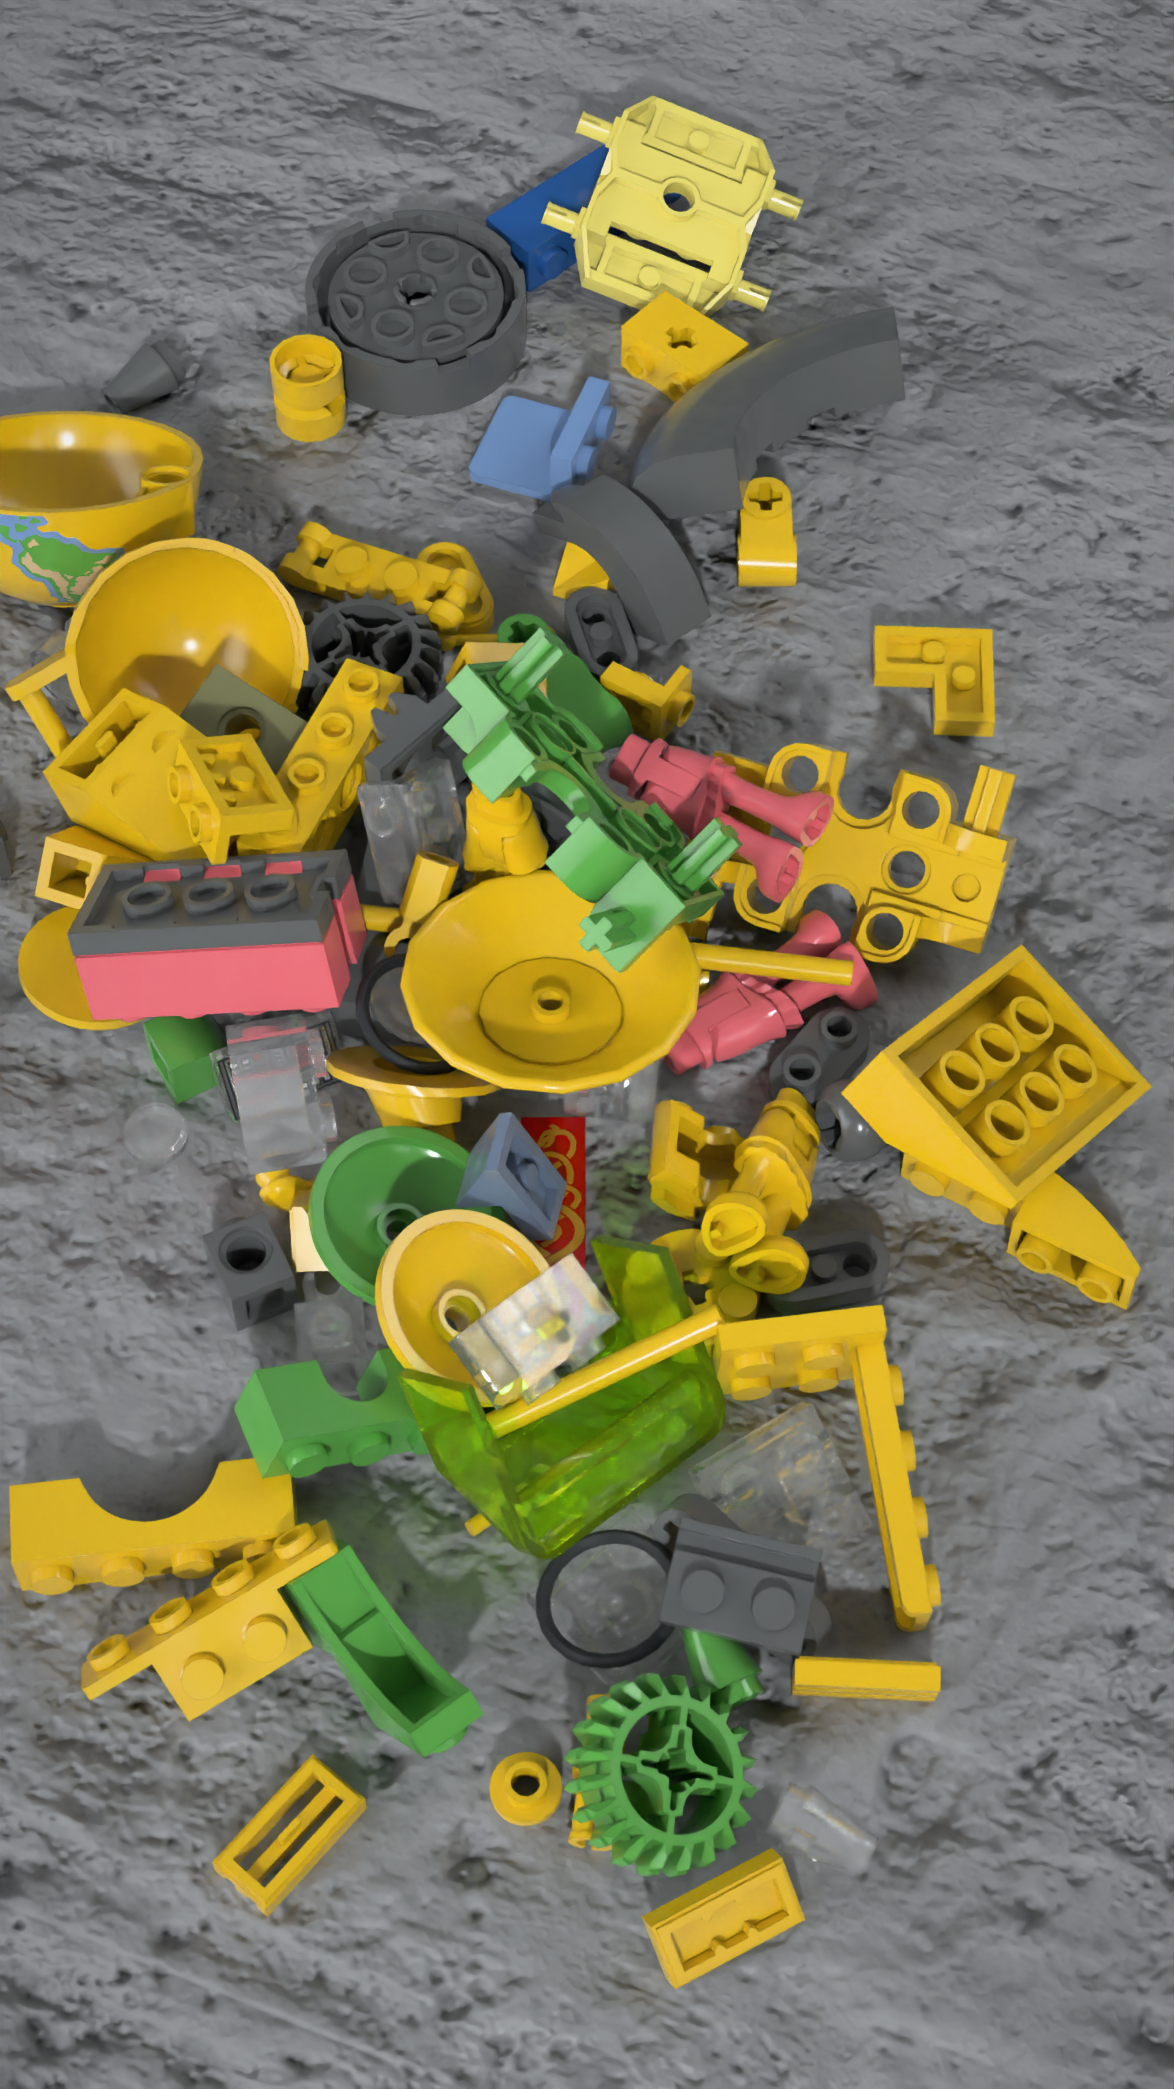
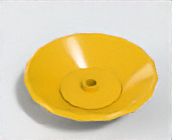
[400,870,702,1094]

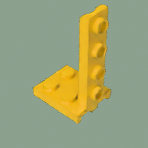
[710,1305,941,1632]

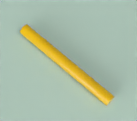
[469,1304,726,1447]

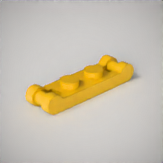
[277,521,483,635]

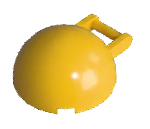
[4,537,309,758]

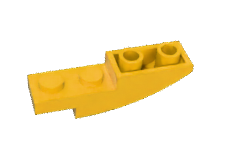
[900,1153,1141,1310]

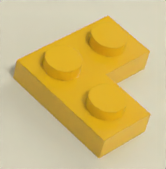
[873,625,995,737]

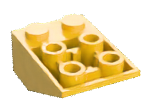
[43,688,240,861]

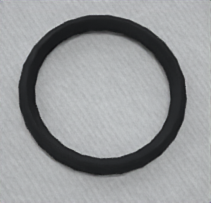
[355,953,457,1075]
[536,1529,675,1669]

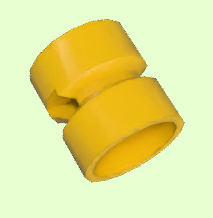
[269,334,347,443]

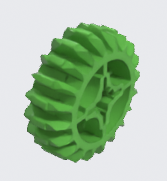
[563,1673,759,1877]

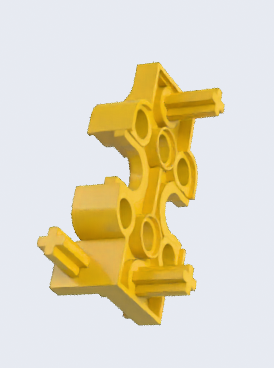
[680,743,1017,963]

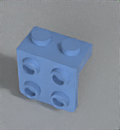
[469,376,617,502]

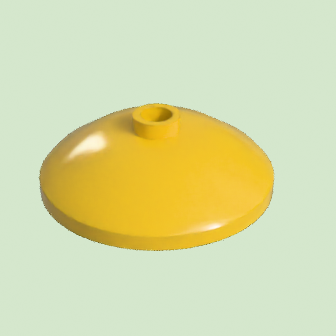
[375,1209,566,1407]

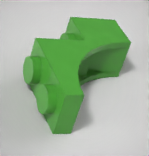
[280,1537,484,1758]

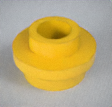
[489,1752,562,1826]

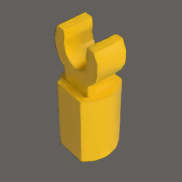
[384,850,459,957]

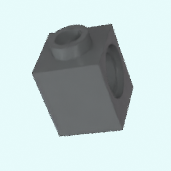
[202,1211,300,1331]

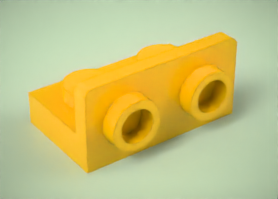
[167,733,294,865]

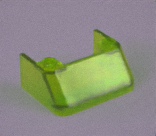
[397,1235,726,1559]

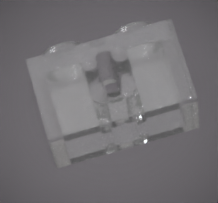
[448,1253,620,1411]

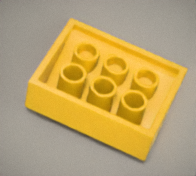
[841,944,1152,1210]

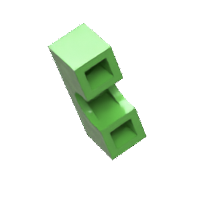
[234,1348,468,1479]

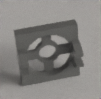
[364,688,468,846]

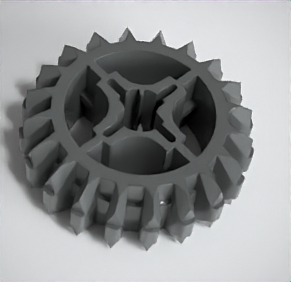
[295,588,444,717]

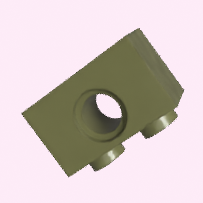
[179,664,308,776]

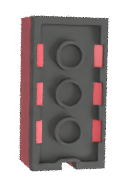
[67,849,368,1022]

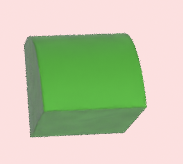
[143,1014,244,1104]

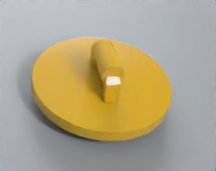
[18,906,147,1030]

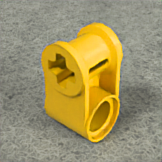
[737,477,797,587]

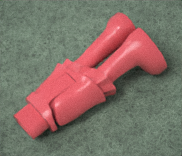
[609,734,834,903]
[662,909,878,1076]

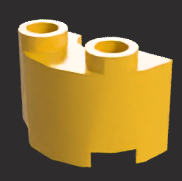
[648,1099,745,1221]

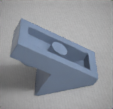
[456,1112,567,1241]

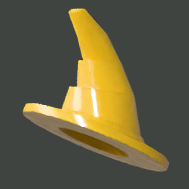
[325,1045,501,1143]

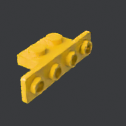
[81,1519,339,1722]

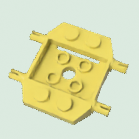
[541,95,804,318]

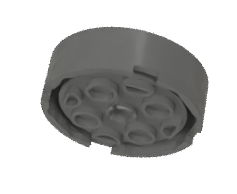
[305,209,527,416]

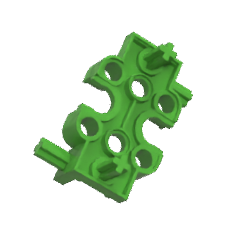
[443,626,743,973]

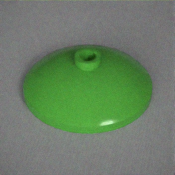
[308,1126,506,1306]

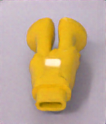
[462,782,549,892]
[701,1088,821,1295]

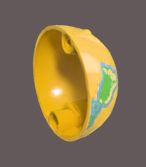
[0,411,204,608]

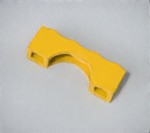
[9,1458,298,1595]

